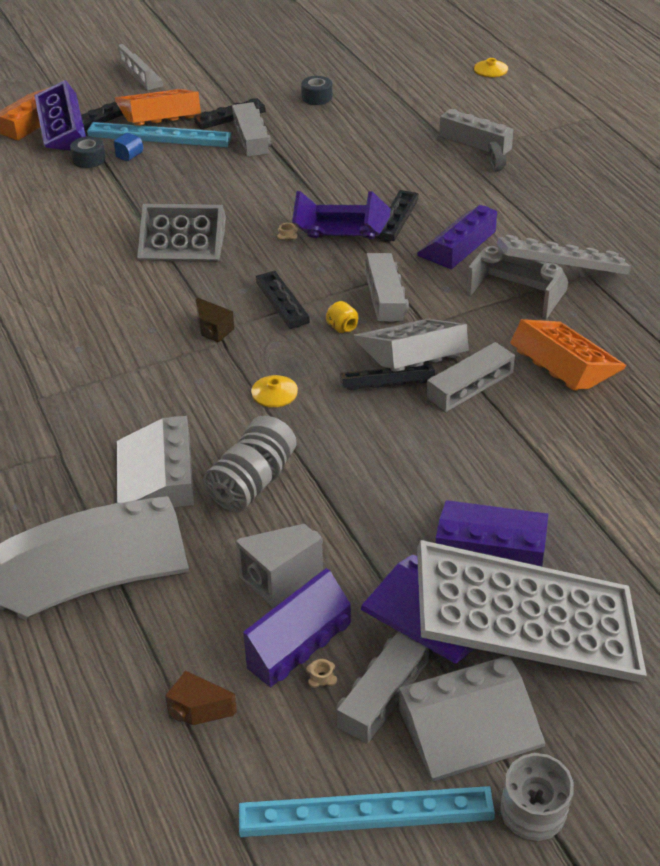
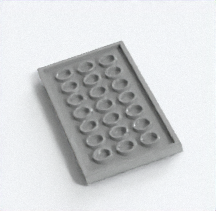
[417,540,647,683]

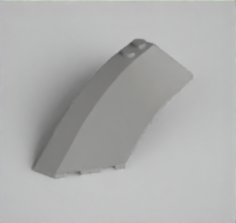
[0,496,189,621]

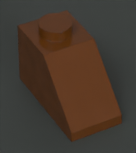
[165,670,237,725]

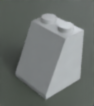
[236,524,323,608]

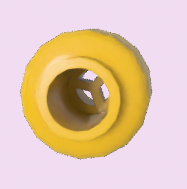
[326,301,358,333]

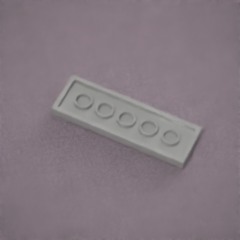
[497,235,631,275]

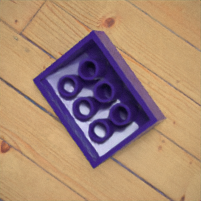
[435,500,549,567]
[361,554,475,664]

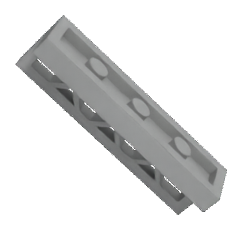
[118,44,163,90]

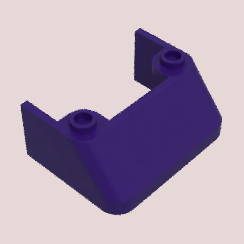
[292,191,391,239]

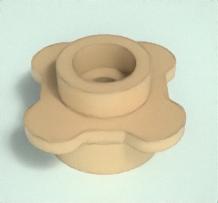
[277,223,298,241]
[306,659,337,688]

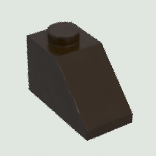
[195,298,235,343]

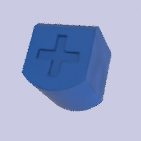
[114,133,143,161]

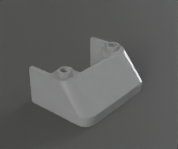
[467,246,568,319]

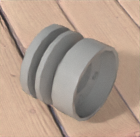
[237,416,296,482]
[203,444,272,512]
[500,753,574,841]

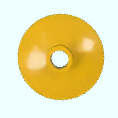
[474,58,508,77]
[251,375,298,407]

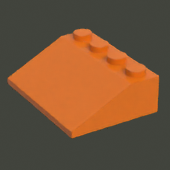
[0,87,50,141]
[115,89,201,125]
[510,319,626,391]

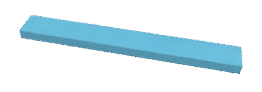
[87,122,232,147]
[239,786,495,837]

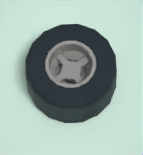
[301,76,333,105]
[70,136,106,168]

